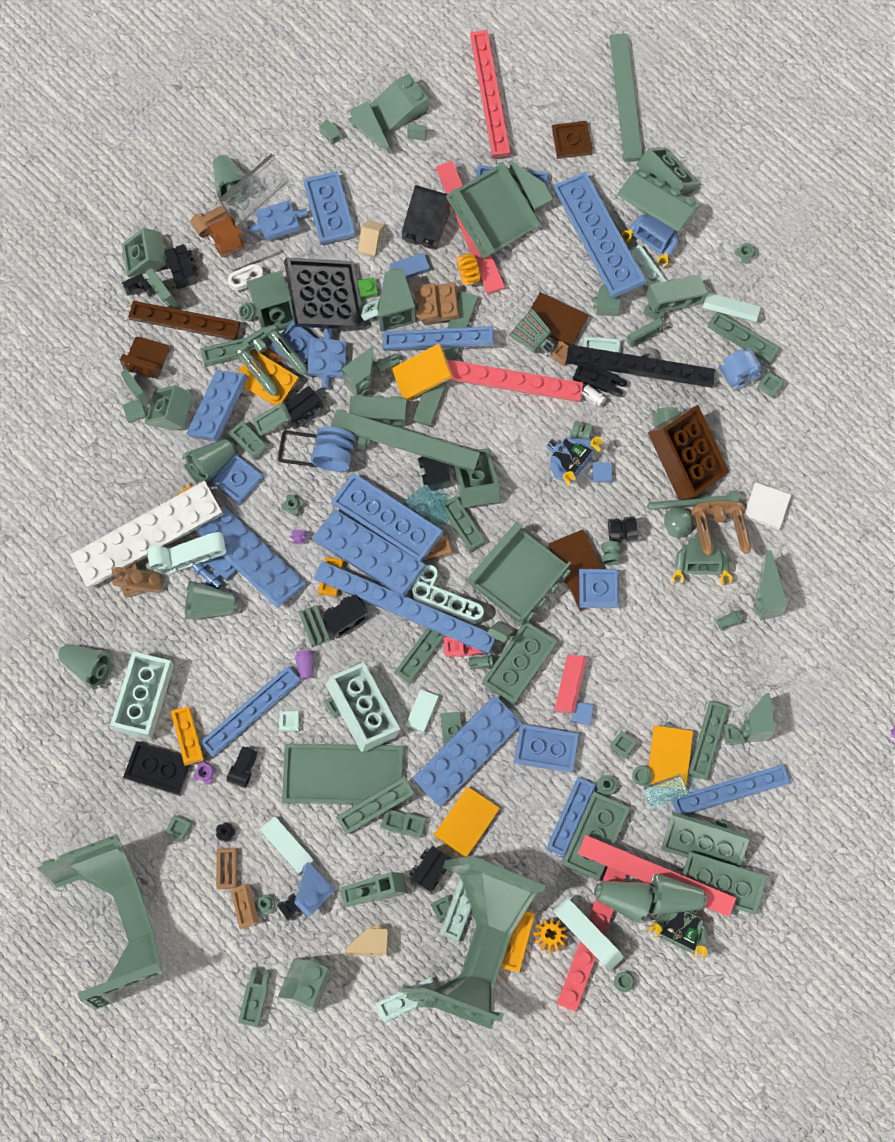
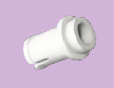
[582,385,606,407]

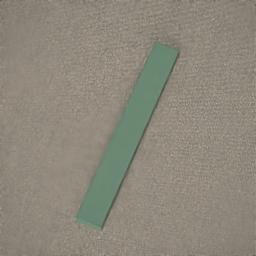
[609,34,642,162]
[413,291,478,427]
[331,409,480,472]

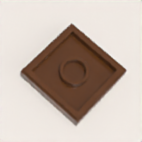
[552,121,592,159]

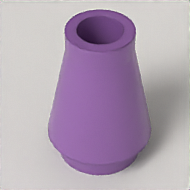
[295,650,314,679]

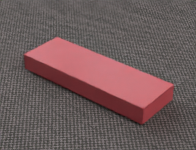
[554,655,587,713]

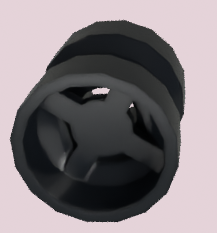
[277,893,302,921]

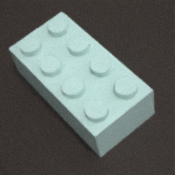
[110,652,174,740]
[326,663,400,753]

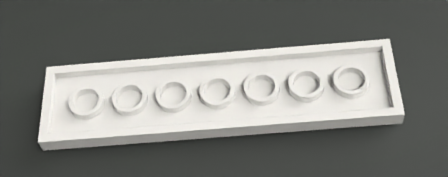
[70,481,223,589]

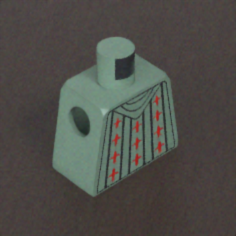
[509,308,555,353]

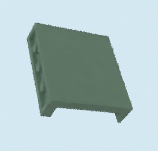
[446,162,541,259]
[468,521,571,625]

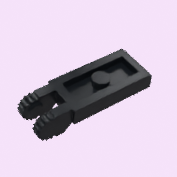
[573,365,627,397]

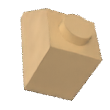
[346,925,388,957]

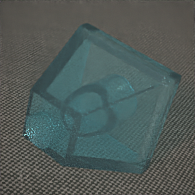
[403,485,449,528]

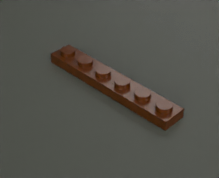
[128,301,240,340]

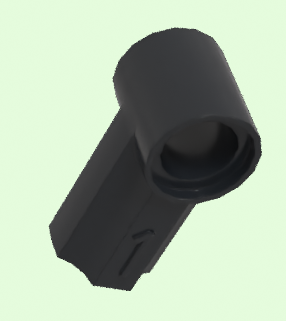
[226,746,258,788]

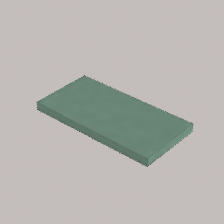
[282,744,403,806]

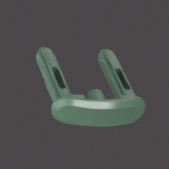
[235,325,307,396]

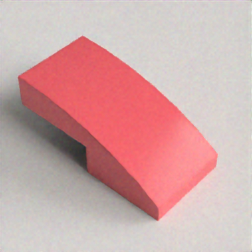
[444,637,485,657]

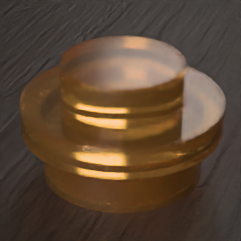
[263,348,281,364]

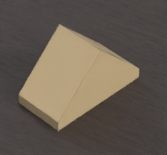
[358,220,385,257]

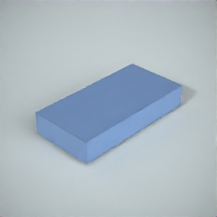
[389,252,430,279]

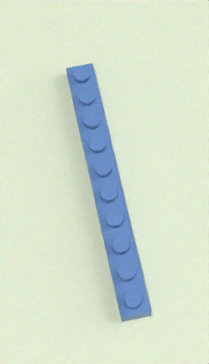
[314,561,496,655]

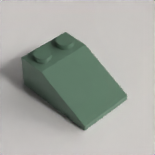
[370,73,429,136]
[454,448,500,508]
[753,550,788,621]

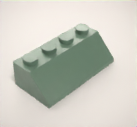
[617,169,700,232]

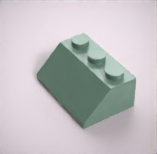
[636,147,701,196]

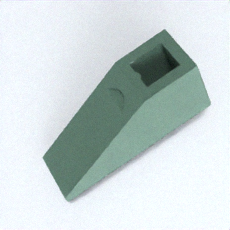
[509,160,553,213]

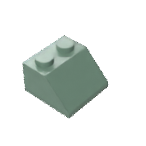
[122,228,166,277]
[342,347,375,396]
[144,385,193,430]
[741,693,775,743]

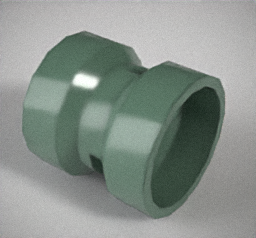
[570,420,593,439]
[601,541,621,565]

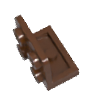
[120,336,170,380]

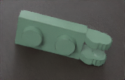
[238,967,270,1028]

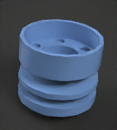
[311,426,356,472]

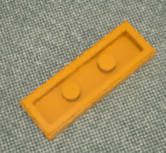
[170,706,204,766]

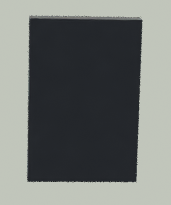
[123,741,191,796]

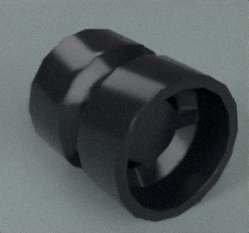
[608,516,638,543]

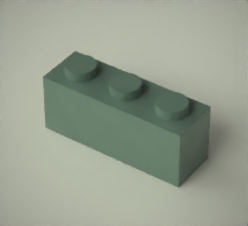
[646,275,708,313]
[349,394,407,427]

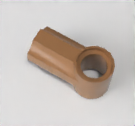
[190,205,228,238]

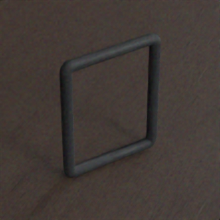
[277,430,317,467]

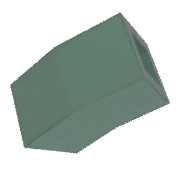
[319,120,341,144]

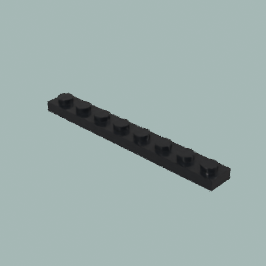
[566,344,715,388]

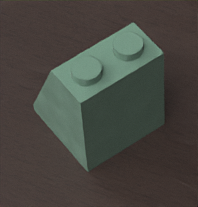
[378,268,416,332]
[246,271,294,331]
[278,959,331,1012]

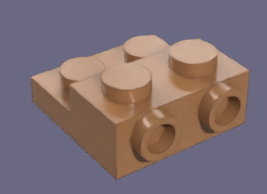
[414,282,460,325]

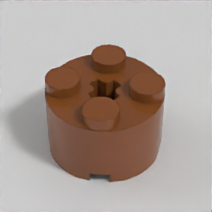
[207,214,245,257]

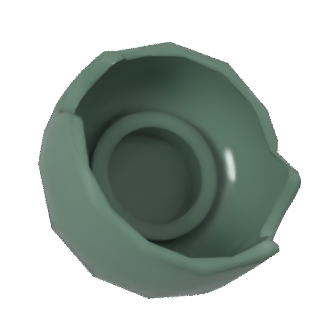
[664,507,693,538]

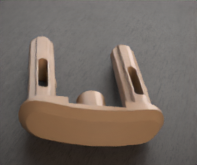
[691,501,752,556]

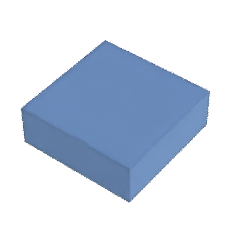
[592,462,612,483]
[571,702,593,725]

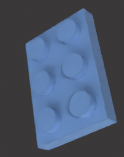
[514,724,579,773]

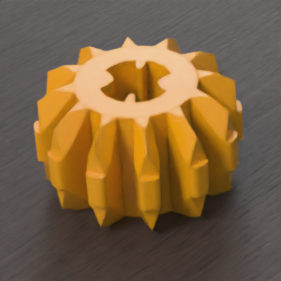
[456,254,480,285]
[533,918,568,953]

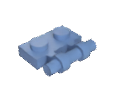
[191,556,237,589]

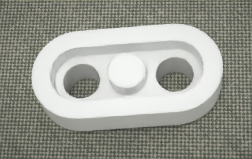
[228,264,264,291]

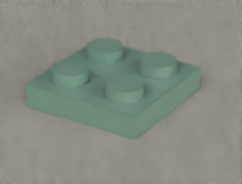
[145,268,182,309]

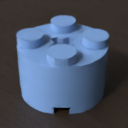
[718,347,762,390]

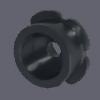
[216,822,235,842]

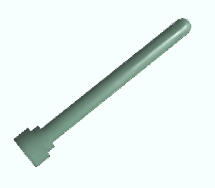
[647,490,739,510]

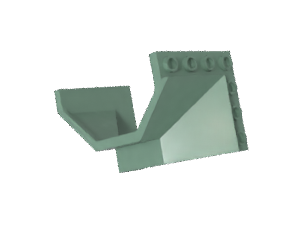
[38,834,163,1010]
[401,856,546,1029]

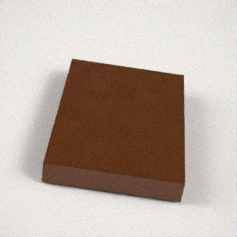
[529,292,589,345]

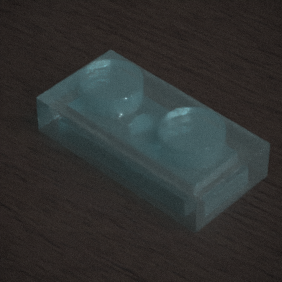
[644,774,688,807]

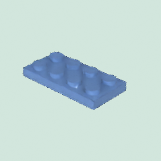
[303,171,355,245]
[186,370,248,442]

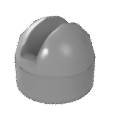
[641,347,656,359]

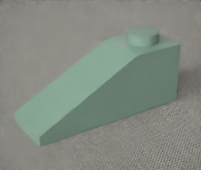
[349,101,393,154]
[593,283,621,317]
[341,872,407,907]

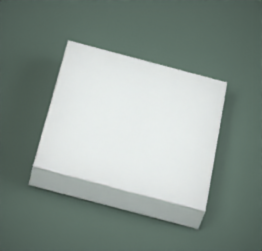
[744,482,791,530]

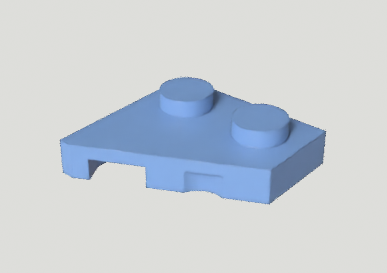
[295,862,335,917]

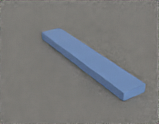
[383,326,494,351]
[199,666,301,758]
[671,764,791,815]

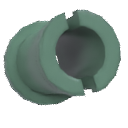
[375,354,400,373]
[716,610,742,631]
[469,654,493,670]

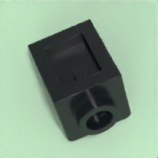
[122,273,152,297]

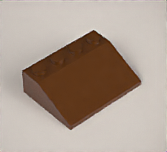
[647,405,729,500]

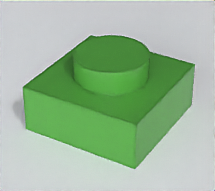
[357,277,378,300]

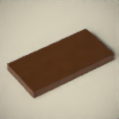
[548,529,602,612]

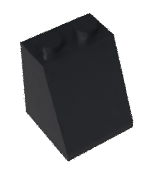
[402,185,450,249]

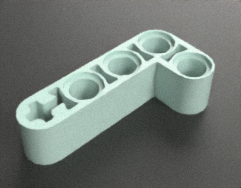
[147,532,226,574]
[413,565,484,625]
[552,897,624,971]

